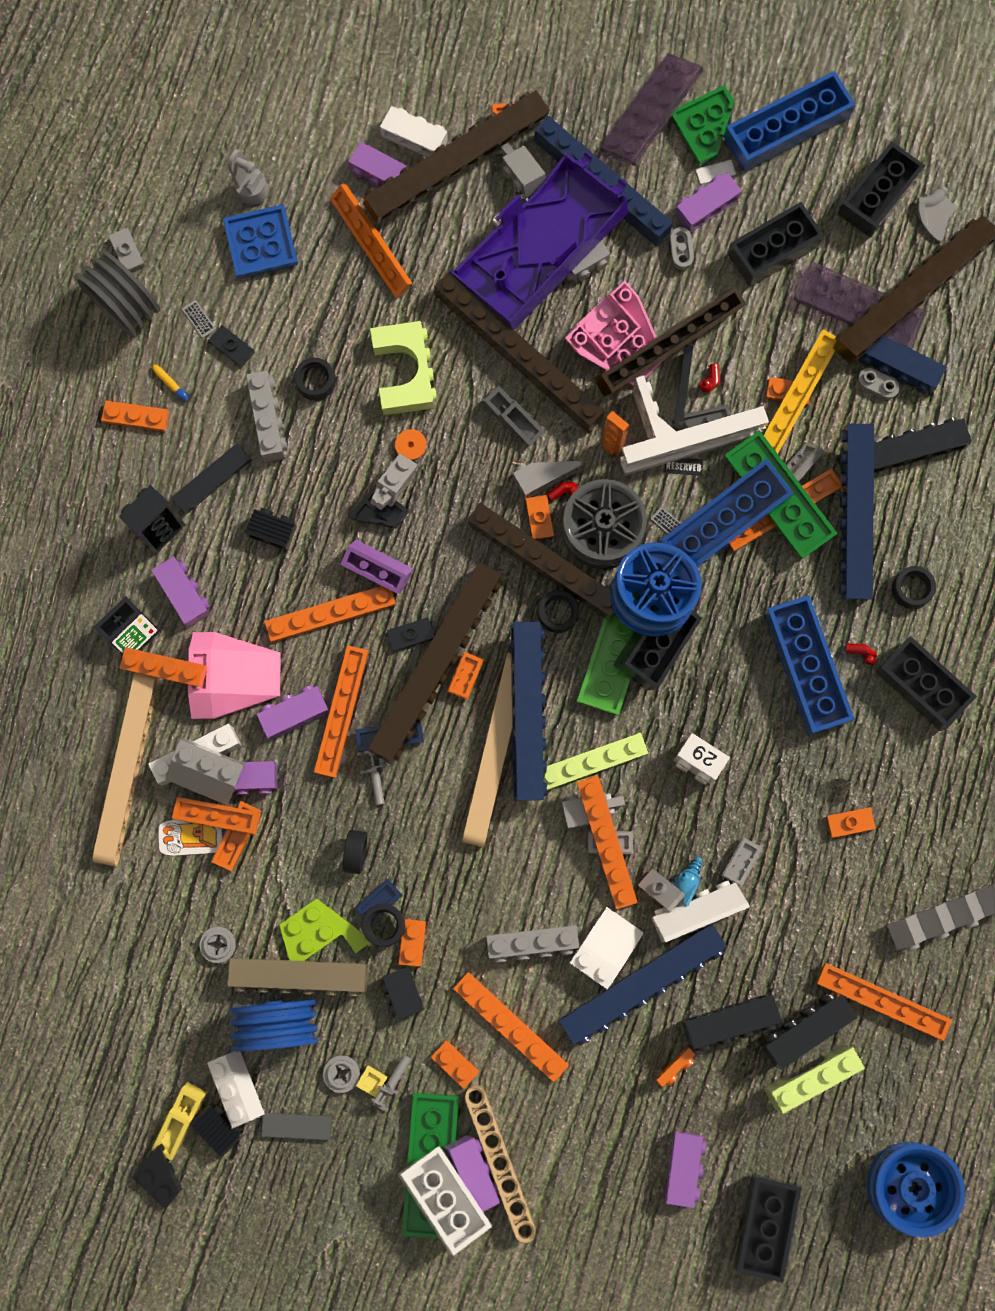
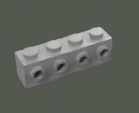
[246,370,288,463]
[487,925,579,963]

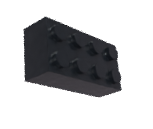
[837,141,925,238]
[727,202,824,287]
[118,485,185,556]
[613,598,702,690]
[875,636,977,731]
[759,992,858,1070]
[681,994,782,1052]
[734,1173,802,1283]

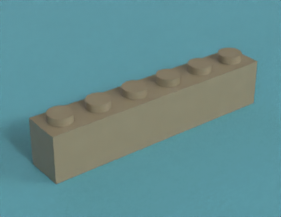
[228,958,368,996]

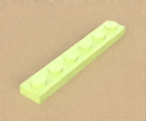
[543,733,648,790]

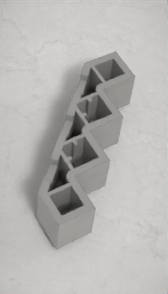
[887,883,995,951]

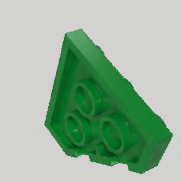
[669,85,734,166]

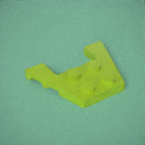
[280,898,370,993]

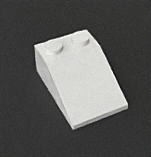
[569,907,644,989]

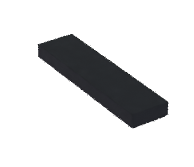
[673,344,693,431]
[171,443,252,515]

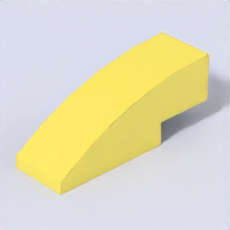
[152,1082,207,1161]

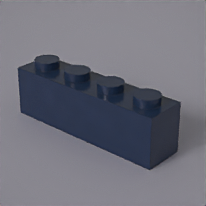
[859,336,947,395]

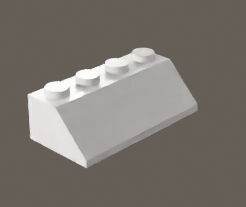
[651,881,750,943]
[398,1146,492,1255]

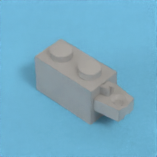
[501,143,546,198]
[563,241,610,282]
[370,454,418,509]
[561,792,625,830]

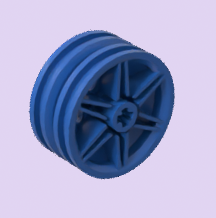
[610,542,702,636]
[227,999,319,1052]
[867,1142,965,1237]

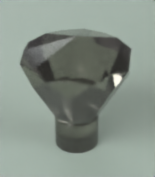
[830,778,851,802]

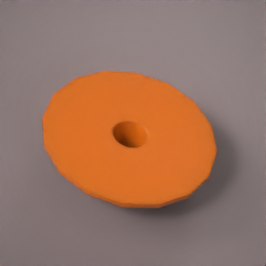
[395,429,427,460]

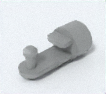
[228,149,269,206]

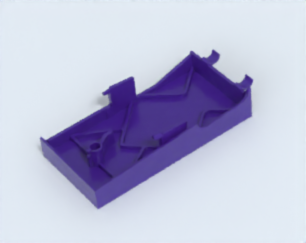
[450,151,629,330]

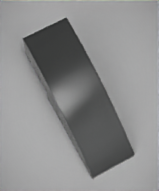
[481,386,545,447]

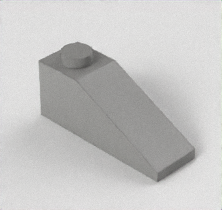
[513,461,582,500]

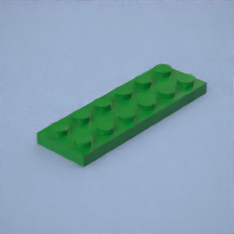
[724,430,838,560]
[402,1092,459,1239]

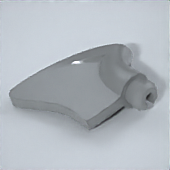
[916,185,957,242]

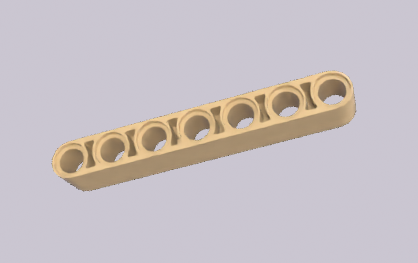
[465,1085,536,1243]

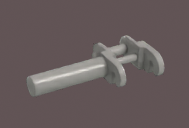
[357,751,388,806]
[371,1054,411,1111]

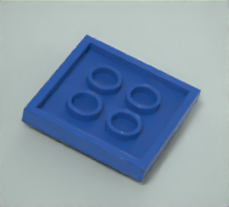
[223,204,299,279]

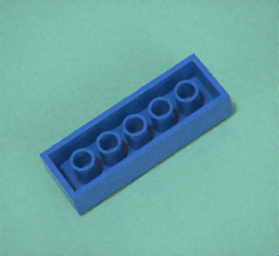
[723,71,856,171]
[661,458,795,568]
[764,595,854,736]

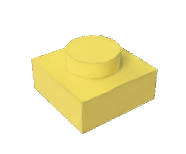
[356,1065,388,1098]

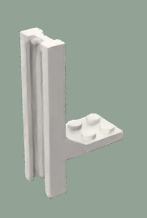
[620,376,769,476]

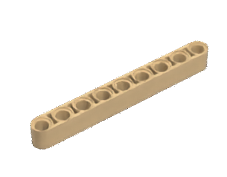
[462,653,512,848]
[93,673,159,867]

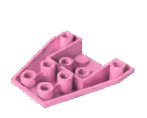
[564,281,666,386]
[188,632,281,719]

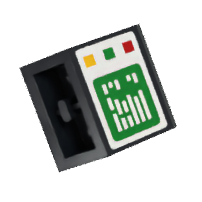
[94,596,161,655]

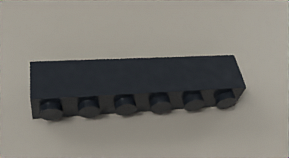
[837,418,972,473]

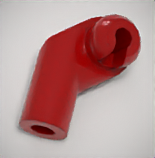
[699,364,720,393]
[547,482,578,501]
[846,643,877,665]

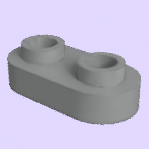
[670,227,694,270]
[857,368,900,400]

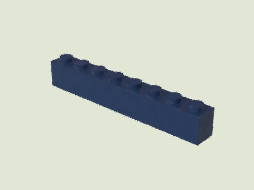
[534,116,673,247]
[839,424,874,600]
[510,622,547,801]
[559,924,727,1046]

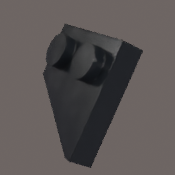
[349,485,409,529]
[132,1143,182,1209]

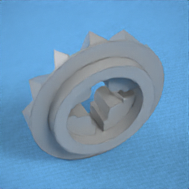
[200,927,236,963]
[323,1055,360,1093]

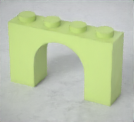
[370,321,437,416]
[763,1045,865,1114]

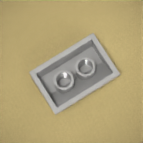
[165,738,245,805]

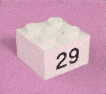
[673,733,730,785]

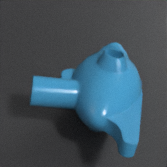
[670,857,702,906]

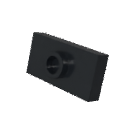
[208,325,255,368]
[387,617,434,652]

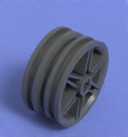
[73,249,161,337]
[562,479,647,569]

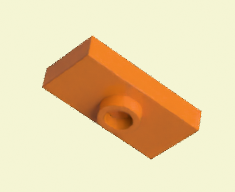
[526,495,554,540]
[447,652,484,701]
[826,807,876,838]

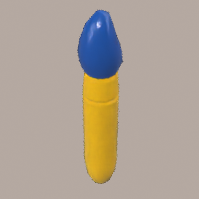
[152,364,188,402]

